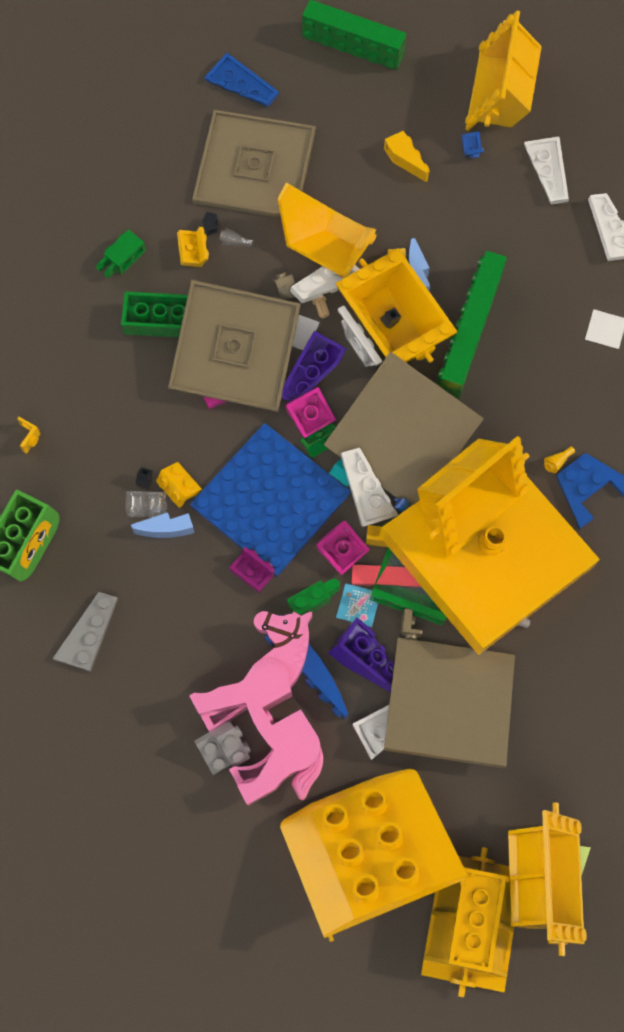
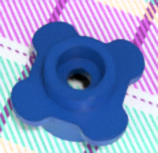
[394,498,411,512]

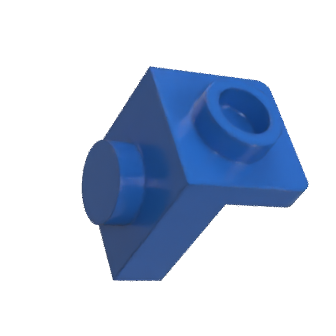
[461,132,484,159]

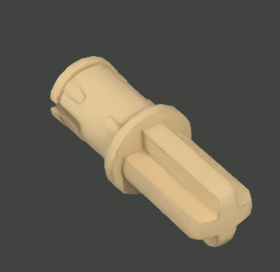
[312,296,329,319]

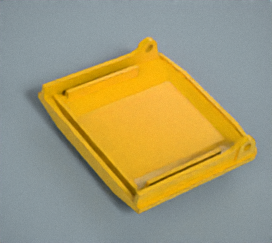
[280,769,468,942]

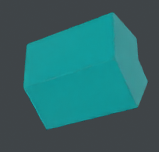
[329,458,350,487]

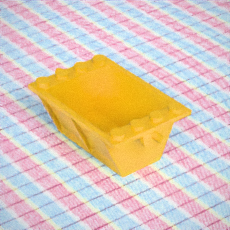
[465,10,542,131]
[335,248,457,363]
[417,436,529,558]
[508,803,587,956]
[421,847,514,997]

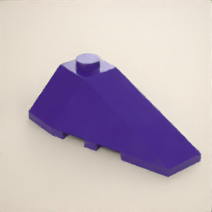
[281,331,346,402]
[328,617,394,693]

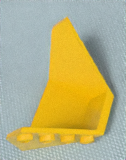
[277,183,377,278]

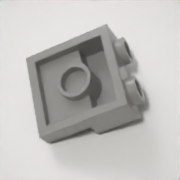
[194,721,251,775]

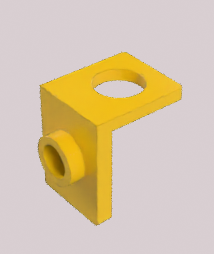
[17,417,40,454]

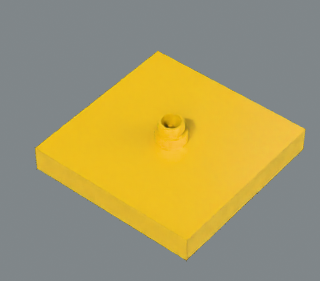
[379,477,600,655]

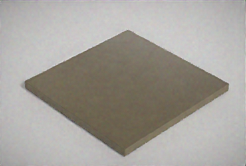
[192,110,316,218]
[168,280,301,412]
[324,351,484,506]
[384,637,515,769]

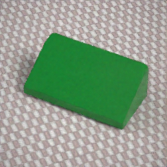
[299,422,336,458]

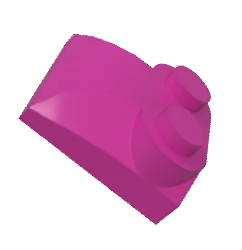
[285,387,336,438]
[315,520,370,575]

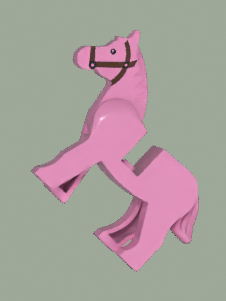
[189,611,323,806]

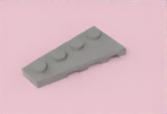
[53,592,118,672]

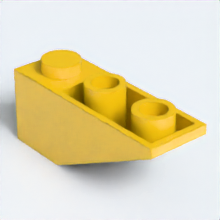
[384,131,430,182]

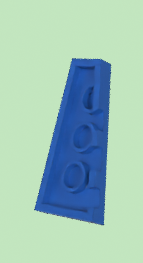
[205,53,279,107]

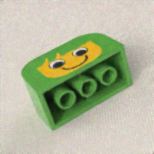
[0,489,59,581]

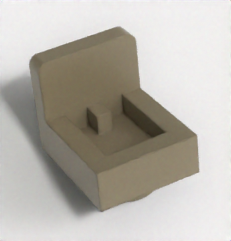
[272,272,295,300]

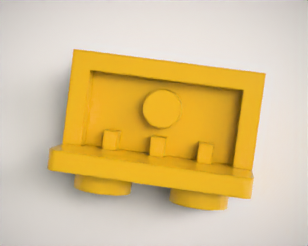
[177,227,209,267]
[156,462,201,508]

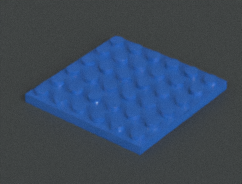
[190,423,351,577]

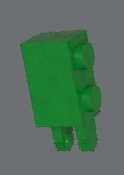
[96,229,146,278]
[287,578,340,616]

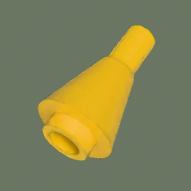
[544,446,575,473]

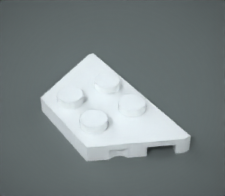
[338,305,383,367]

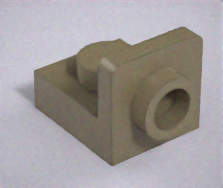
[400,609,422,640]

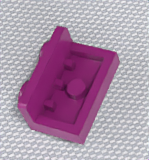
[229,547,275,593]

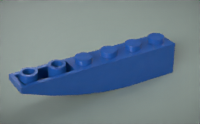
[264,614,348,720]

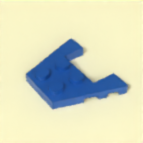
[556,453,624,530]

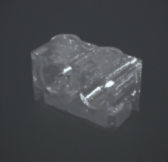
[125,491,167,517]

